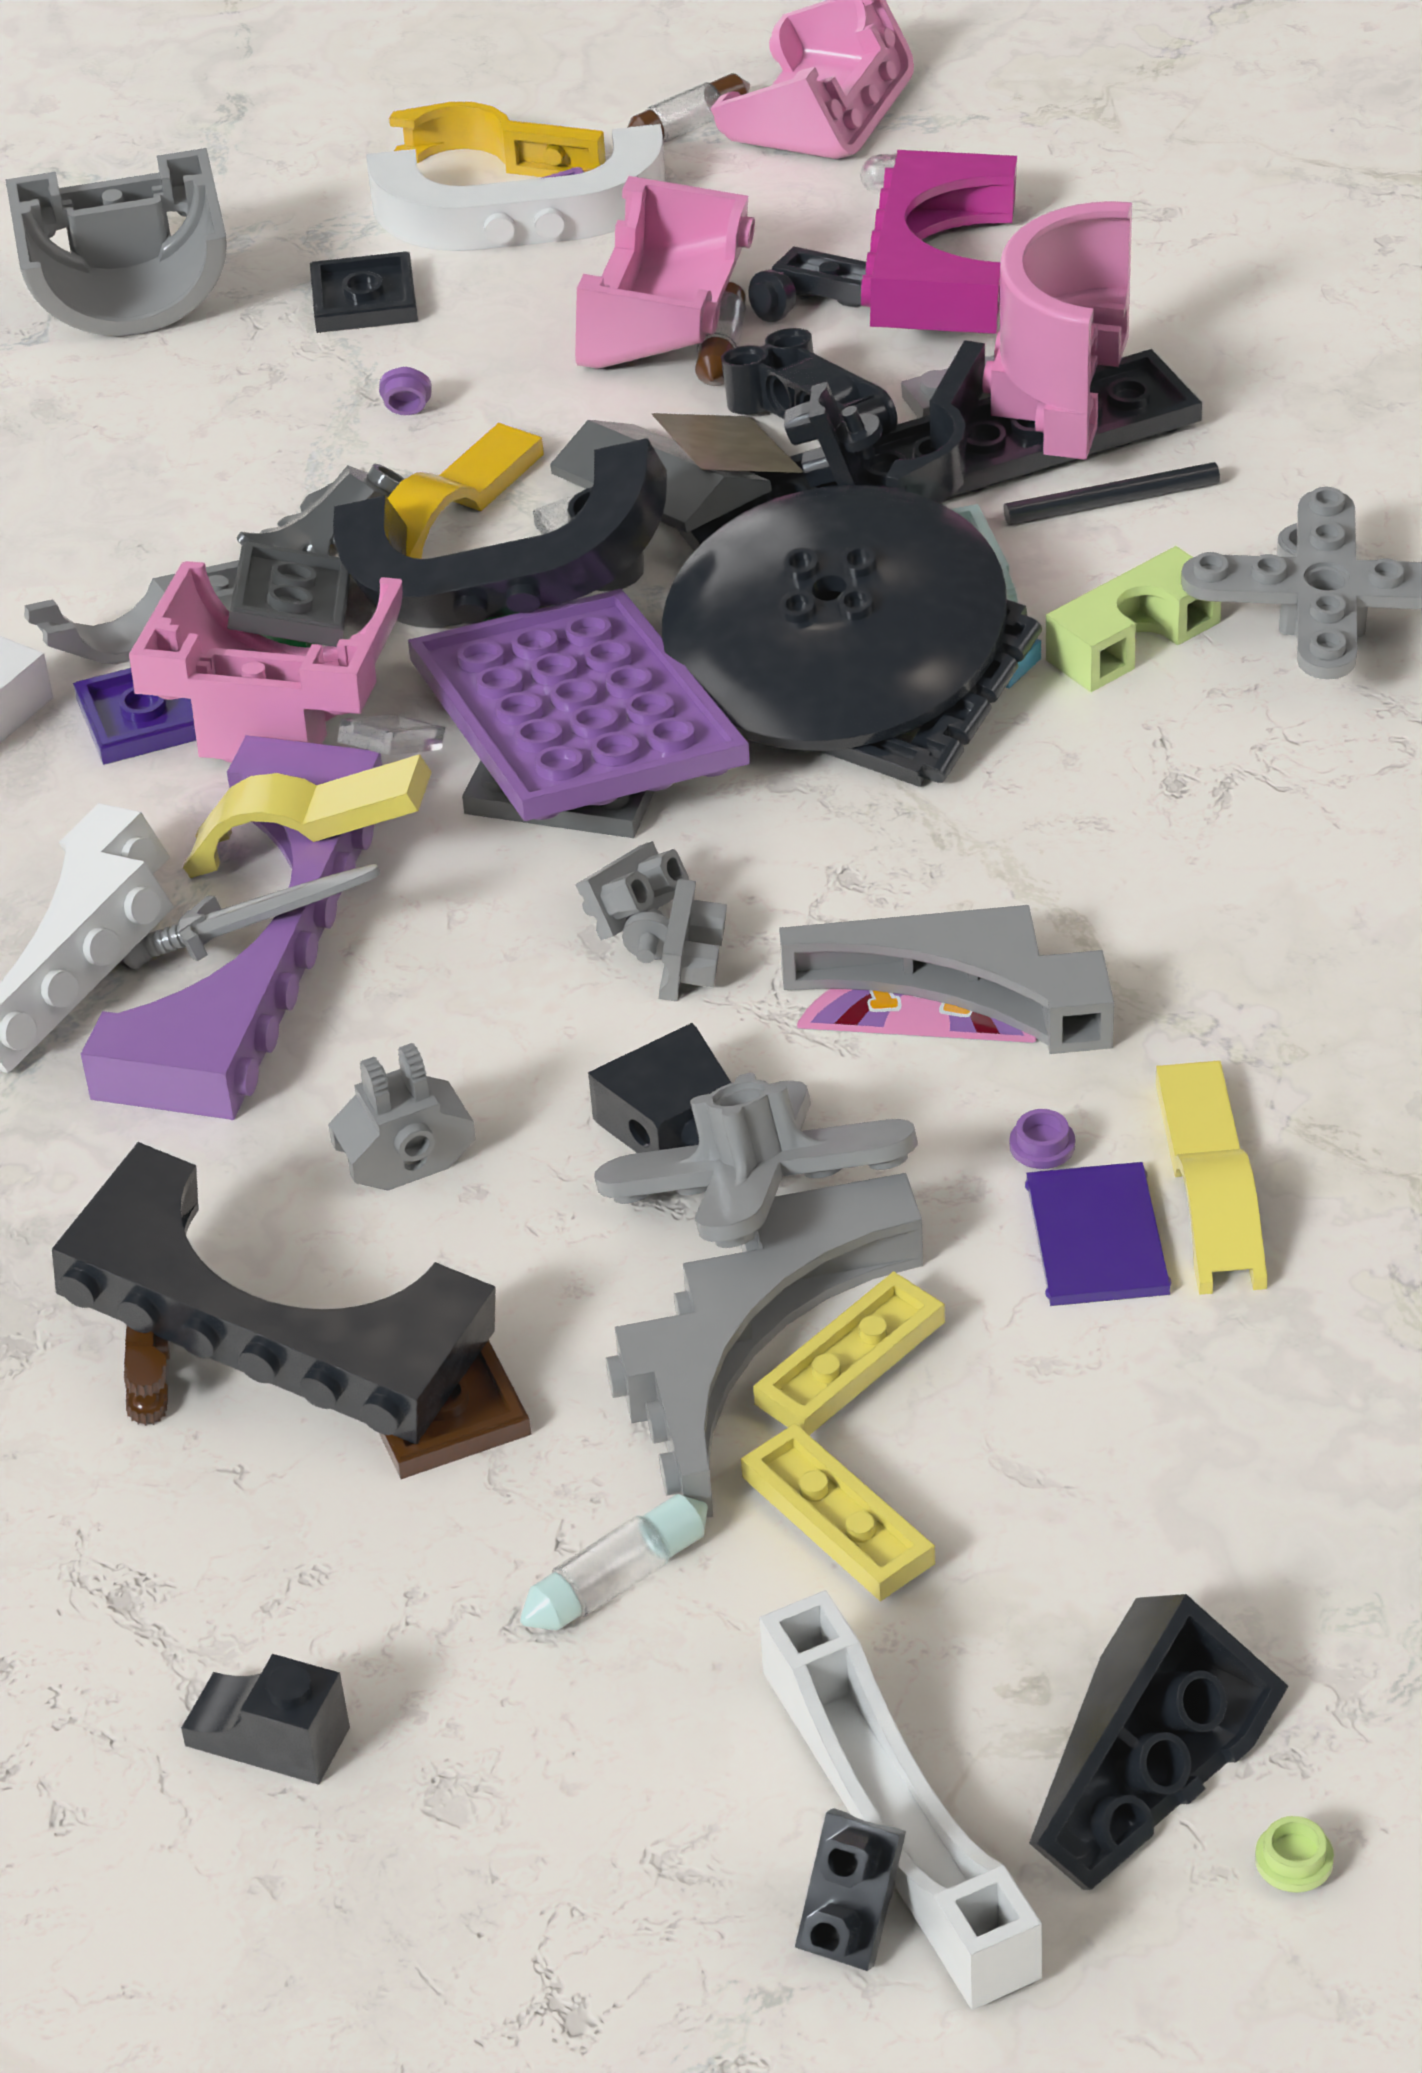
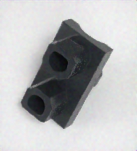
[784,382,883,488]
[795,1808,906,1971]

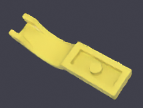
[183,754,432,878]
[1156,1060,1267,1295]

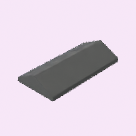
[550,420,772,533]

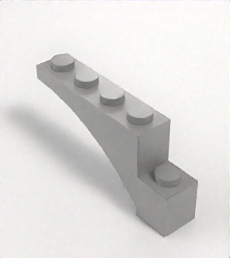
[779,905,1114,1054]

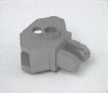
[328,1043,476,1191]

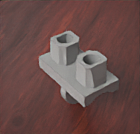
[575,841,689,940]
[622,879,727,1001]

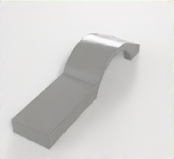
[24,560,239,663]

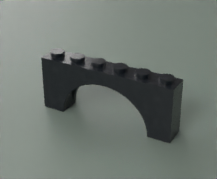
[52,1142,496,1445]

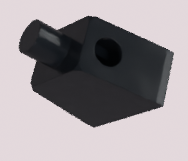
[588,1023,732,1153]

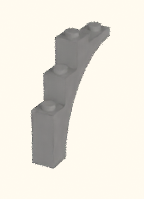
[605,1173,923,1518]

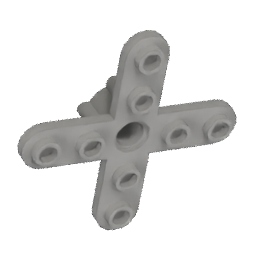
[1181,487,1422,680]
[594,1073,918,1248]

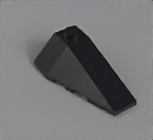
[1029,1594,1289,1890]

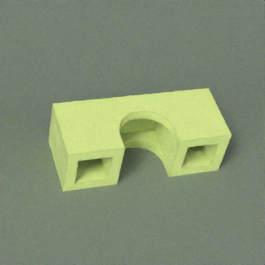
[1046,546,1221,692]

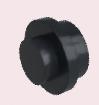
[748,270,796,322]

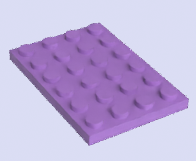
[408,589,750,821]

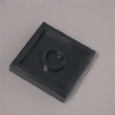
[310,251,418,333]

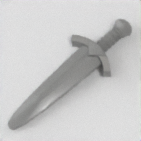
[122,864,381,969]

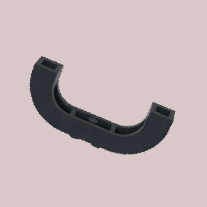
[333,438,667,628]

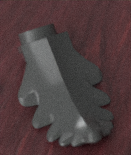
[236,464,405,555]

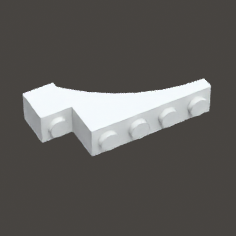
[0,803,174,1074]

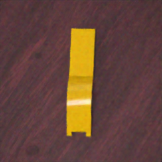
[389,102,606,177]
[388,422,544,559]

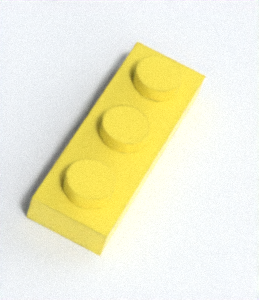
[753,1271,945,1436]
[741,1423,935,1602]

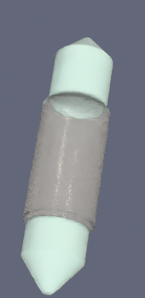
[520,1494,708,1631]

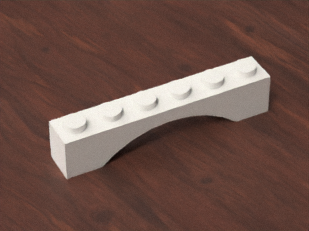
[759,1590,1042,2010]

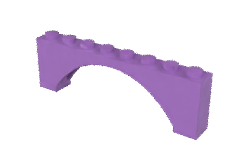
[81,735,382,1120]

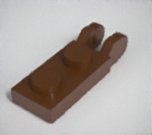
[124,1325,171,1426]

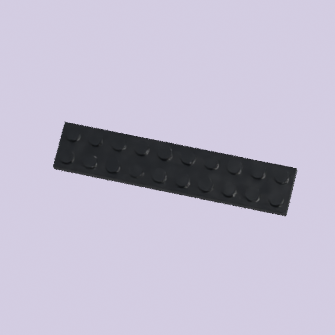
[677,349,1202,551]

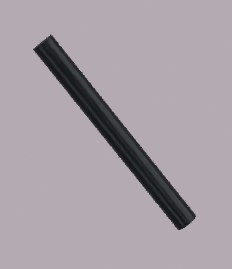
[1003,462,1220,525]

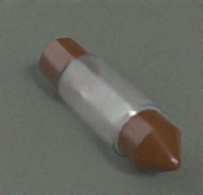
[627,73,750,143]
[695,282,746,386]

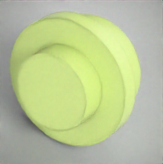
[1255,1816,1334,1892]

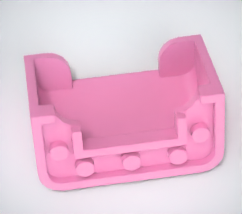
[710,0,914,159]
[575,176,755,369]

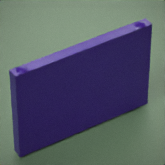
[1025,1162,1172,1306]

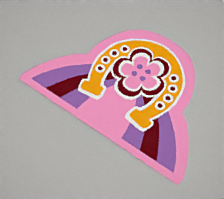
[797,988,1037,1043]

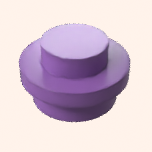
[379,367,432,415]
[1009,1109,1075,1169]

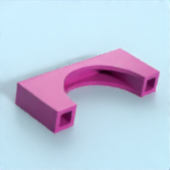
[861,149,1017,334]

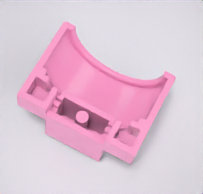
[983,201,1132,460]
[129,561,403,763]

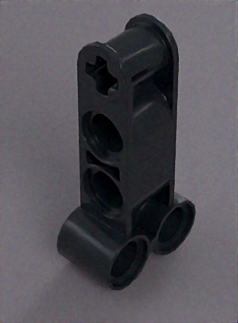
[721,328,898,435]

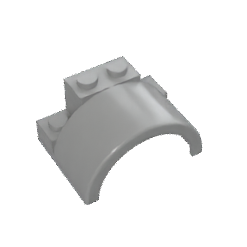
[5,148,227,336]

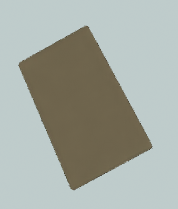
[651,413,803,473]

